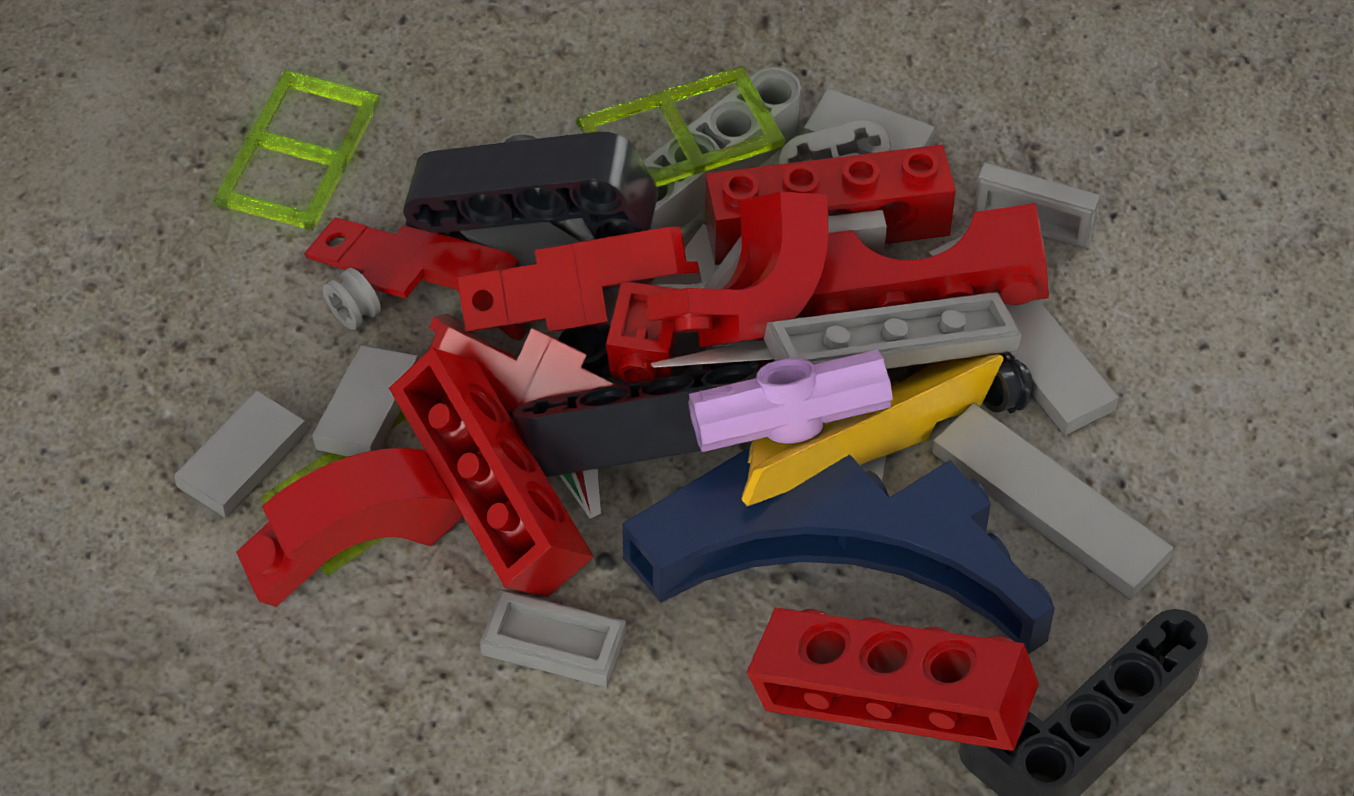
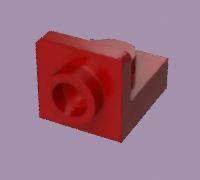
[606,281,678,383]

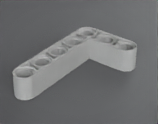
[500,67,801,242]

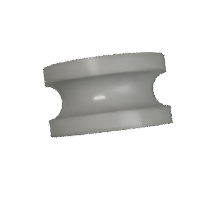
[322,268,381,330]

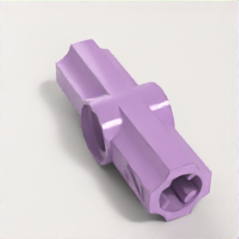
[688,349,893,452]

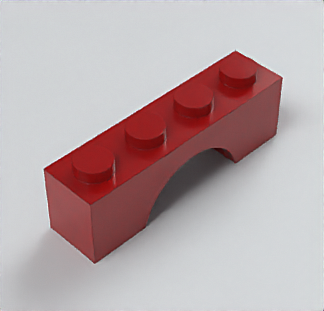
[801,203,1049,318]

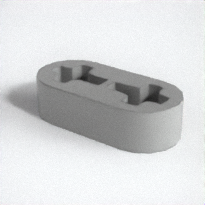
[779,119,892,164]

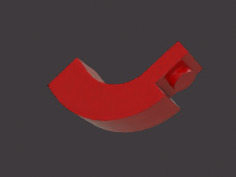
[647,192,829,347]
[236,448,463,607]

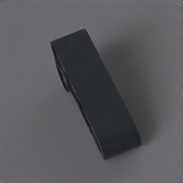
[403,132,659,239]
[513,360,762,477]
[958,609,1208,796]

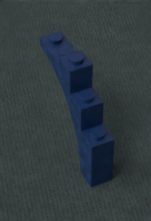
[622,448,1055,654]

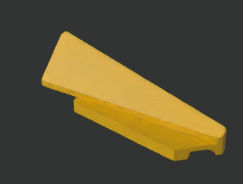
[741,355,1004,507]

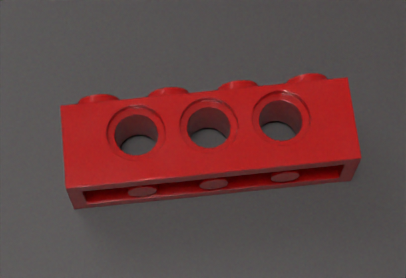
[705,144,956,265]
[389,347,594,597]
[747,607,1039,751]

